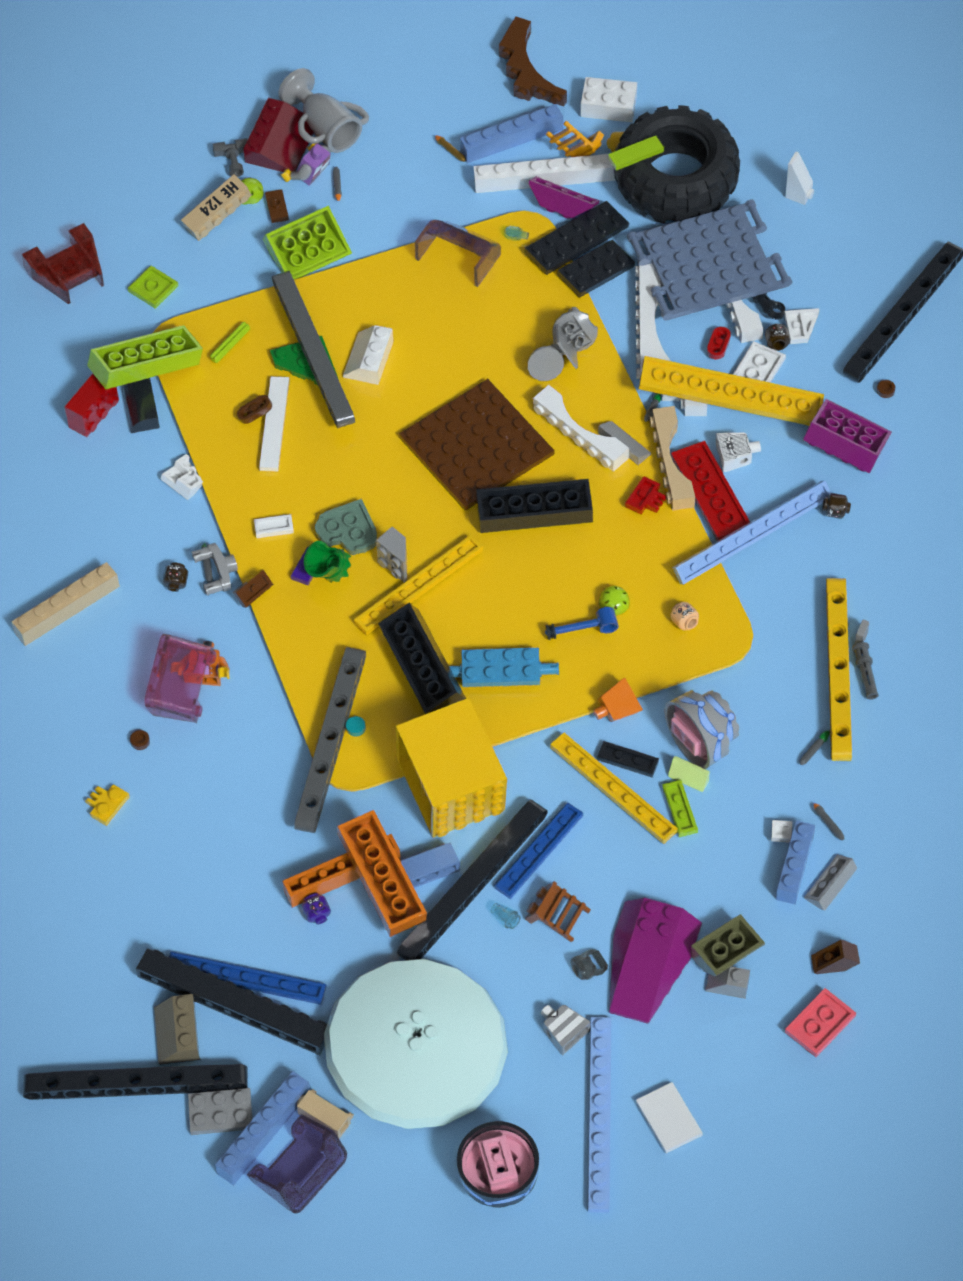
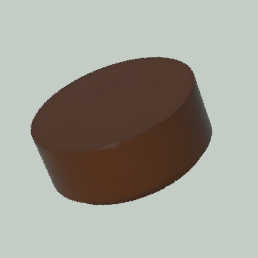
[877,380,896,398]
[130,730,150,750]

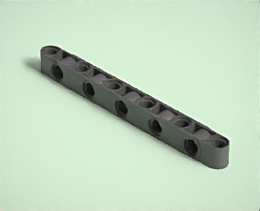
[294,647,366,833]

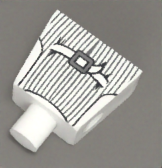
[716,432,761,473]

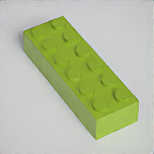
[87,325,203,389]

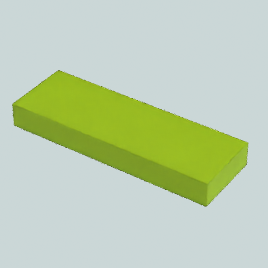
[608,136,664,170]
[662,780,698,837]

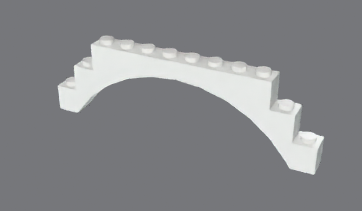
[635,263,707,416]

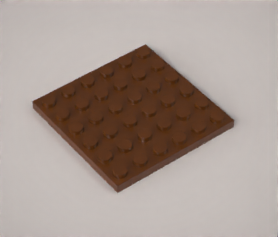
[399,379,555,511]

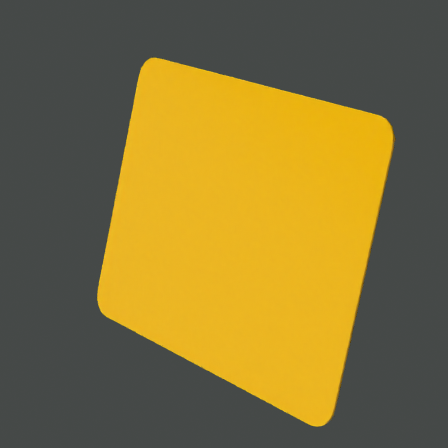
[153,211,753,792]

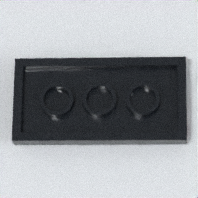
[557,239,635,298]

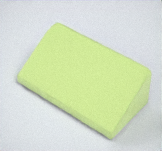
[668,756,710,792]

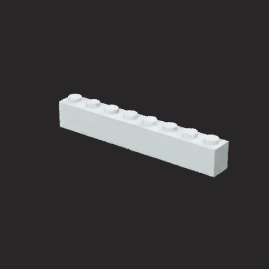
[474,154,616,193]

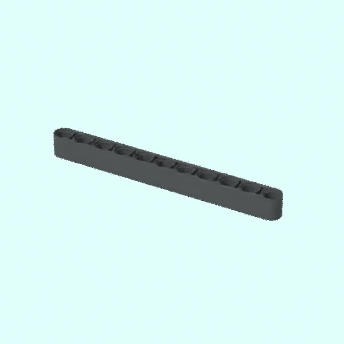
[272,271,355,429]

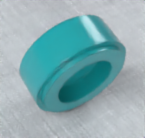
[346,716,366,737]

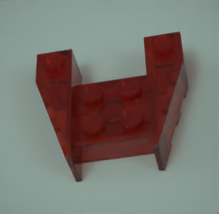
[22,223,104,304]

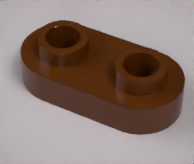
[237,395,272,424]

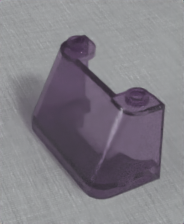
[247,1114,347,1214]

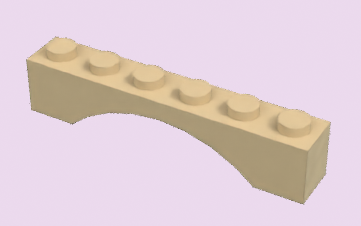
[649,406,695,511]

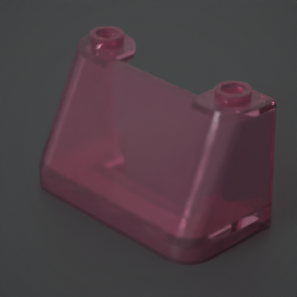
[145,634,216,723]

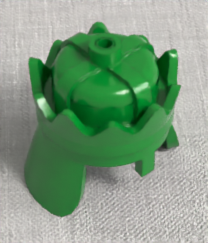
[304,541,351,583]

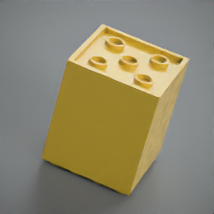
[396,698,507,838]

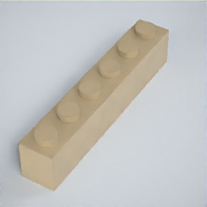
[12,562,120,646]

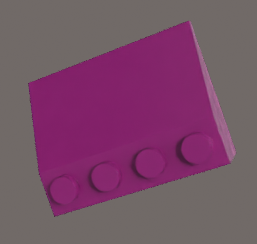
[803,399,892,474]

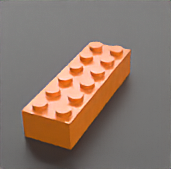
[337,810,427,937]

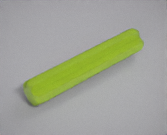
[210,322,250,363]

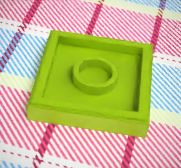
[128,265,179,309]

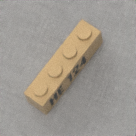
[181,174,252,241]

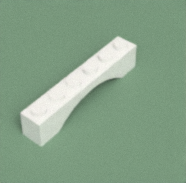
[726,300,763,343]
[533,385,629,472]

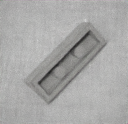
[598,421,651,465]
[804,854,857,911]

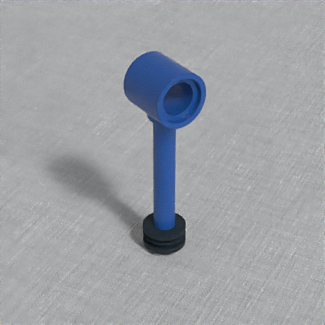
[545,607,619,640]

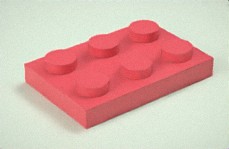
[785,988,856,1057]

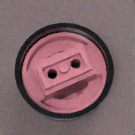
[457,1121,539,1208]

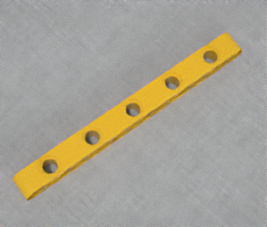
[826,578,852,761]

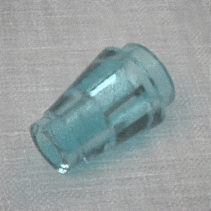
[490,903,521,929]

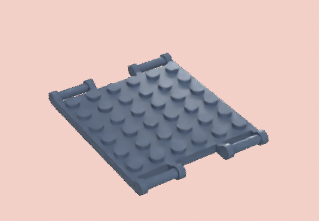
[627,199,793,321]

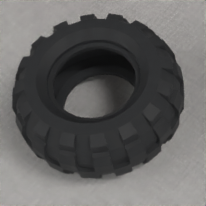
[614,105,740,223]

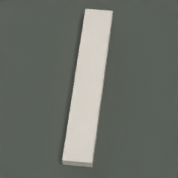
[259,376,289,472]

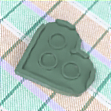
[315,499,377,555]

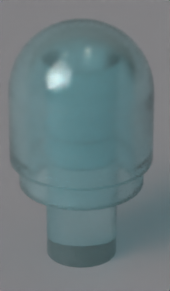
[504,225,529,241]

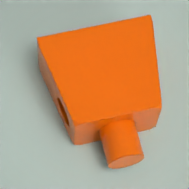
[593,678,643,722]

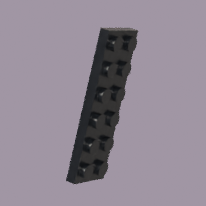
[524,201,629,275]

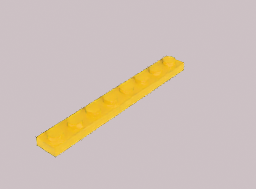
[354,535,483,635]
[550,732,678,844]

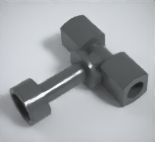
[212,138,248,177]

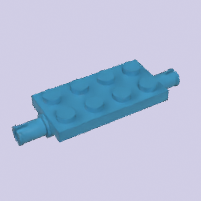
[449,648,559,687]

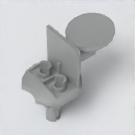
[528,307,598,381]

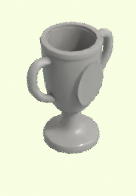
[278,68,369,153]

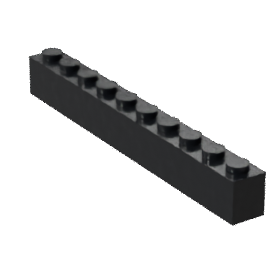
[136,948,327,1056]

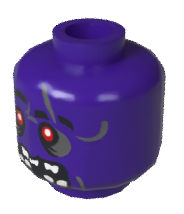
[302,893,331,925]

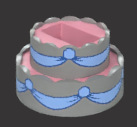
[664,690,739,769]

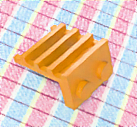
[546,121,604,157]

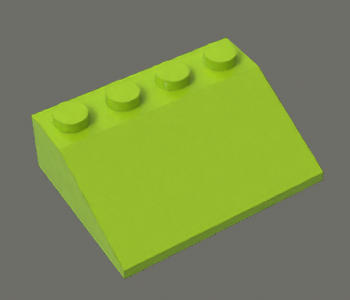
[263,205,352,280]

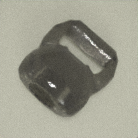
[570,949,608,980]

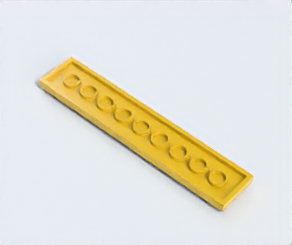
[639,356,824,426]

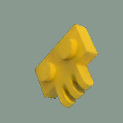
[85,784,130,826]

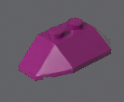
[528,176,600,218]

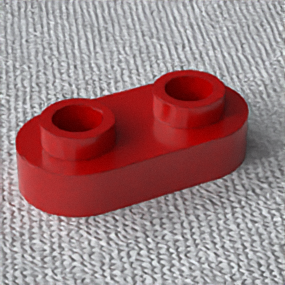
[707,327,731,360]

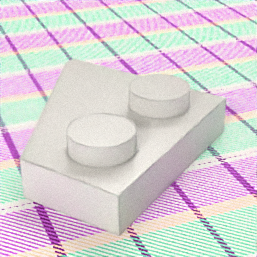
[784,308,819,344]

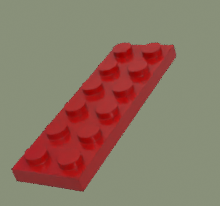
[671,441,750,541]

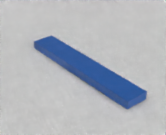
[495,802,583,900]

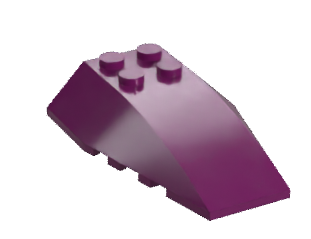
[609,898,702,1024]

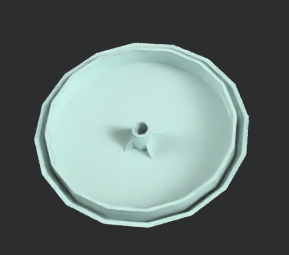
[324,959,508,1129]

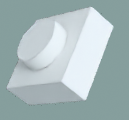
[771,820,792,843]

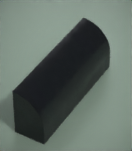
[122,378,160,433]

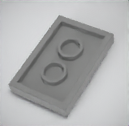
[188,1088,252,1135]

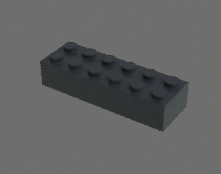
[476,479,593,533]
[378,602,466,714]

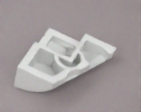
[161,454,203,500]

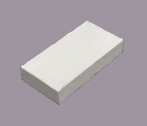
[254,514,294,538]

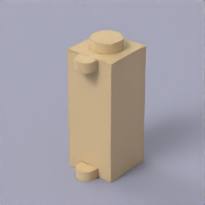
[297,1089,354,1139]

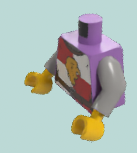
[280,144,331,186]

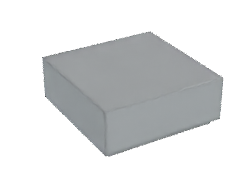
[855,619,869,644]

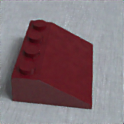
[243,98,314,173]

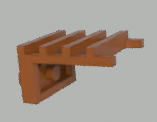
[525,881,591,942]

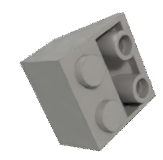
[376,527,407,583]

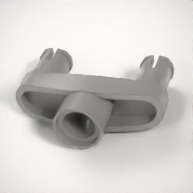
[191,543,238,596]

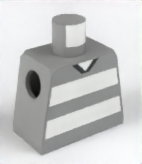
[541,1005,590,1056]

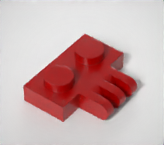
[625,476,667,515]

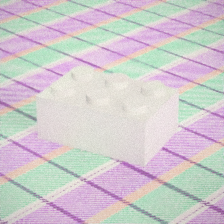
[581,77,637,123]

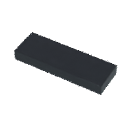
[597,741,659,778]

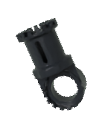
[753,293,785,320]

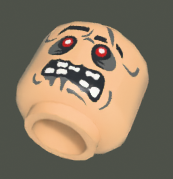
[670,602,699,630]

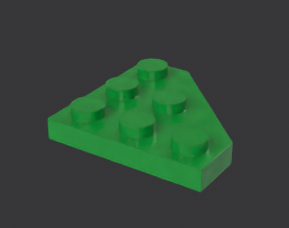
[270,336,338,385]

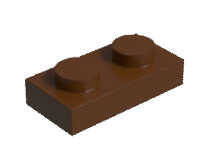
[233,569,274,608]

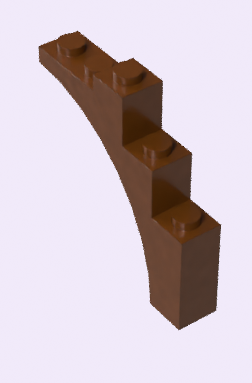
[499,16,567,107]

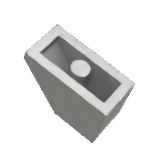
[706,967,750,999]

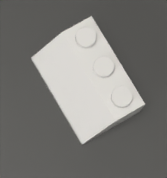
[343,325,393,385]

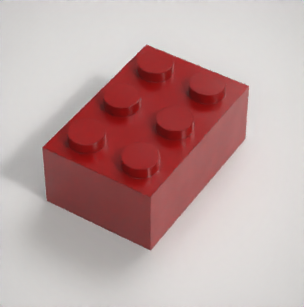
[65,374,119,437]

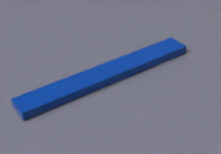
[169,951,327,1005]

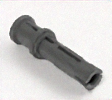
[852,642,879,700]

